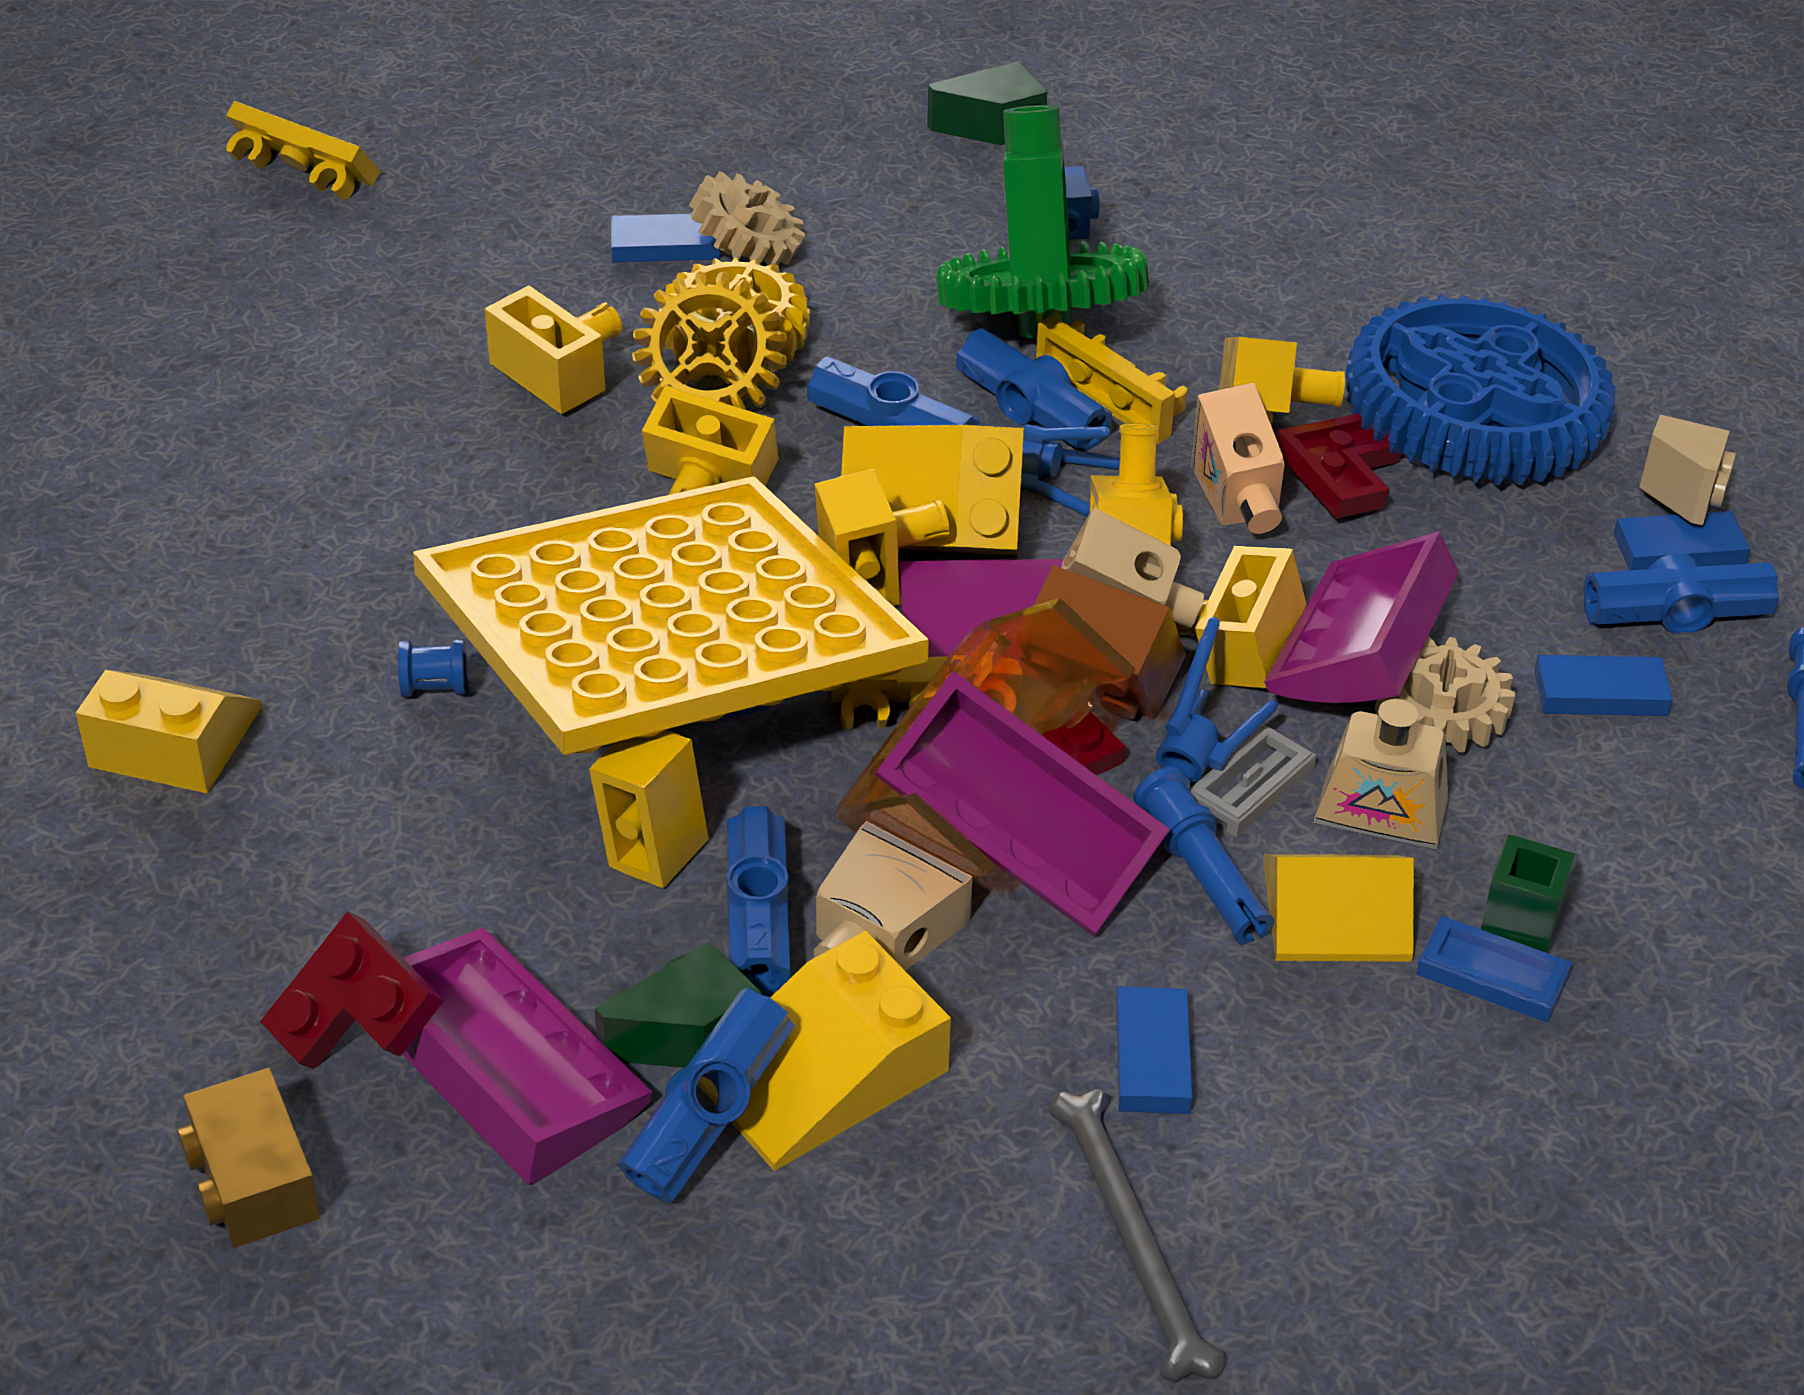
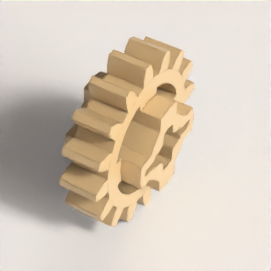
[689,172,805,265]
[1375,636,1515,752]

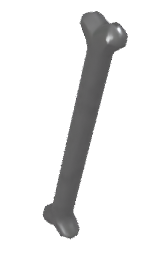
[1049,1089,1225,1382]

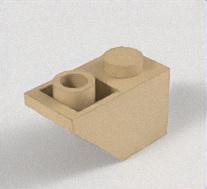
[1639,415,1736,525]

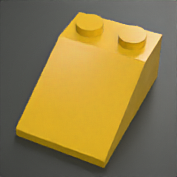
[841,425,1024,556]
[697,930,951,1171]

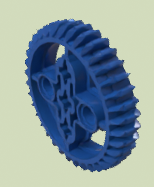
[1345,294,1616,485]

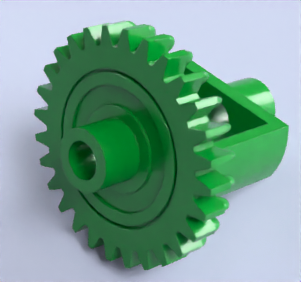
[936,105,1149,338]

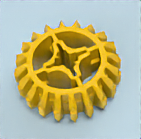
[659,257,810,377]
[632,271,787,410]

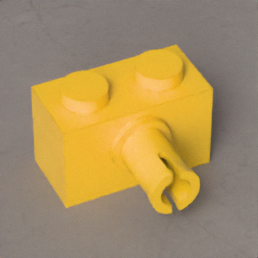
[484,285,623,414]
[1219,337,1345,423]
[642,385,779,495]
[1089,423,1183,546]
[815,469,950,606]
[1175,546,1307,688]

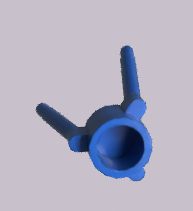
[1021,424,1120,517]
[1156,617,1278,783]

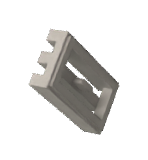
[1189,724,1316,837]

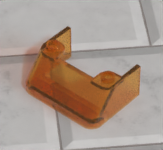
[835,598,1136,877]

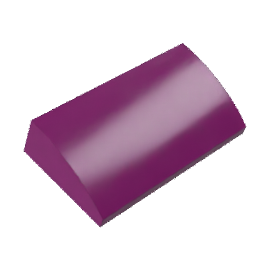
[1264,531,1459,703]
[899,559,1085,677]
[874,671,1170,936]
[402,928,652,1186]

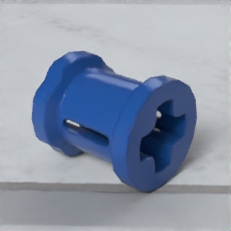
[398,639,468,697]

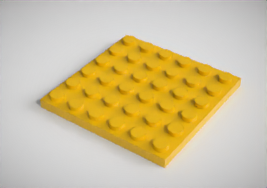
[413,476,929,755]

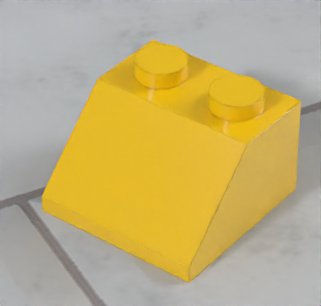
[76,670,262,794]

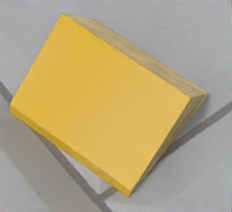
[1263,854,1414,962]

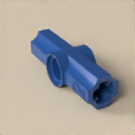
[956,328,1112,452]
[807,356,980,426]
[1583,553,1779,633]
[727,806,791,997]
[617,988,795,1203]

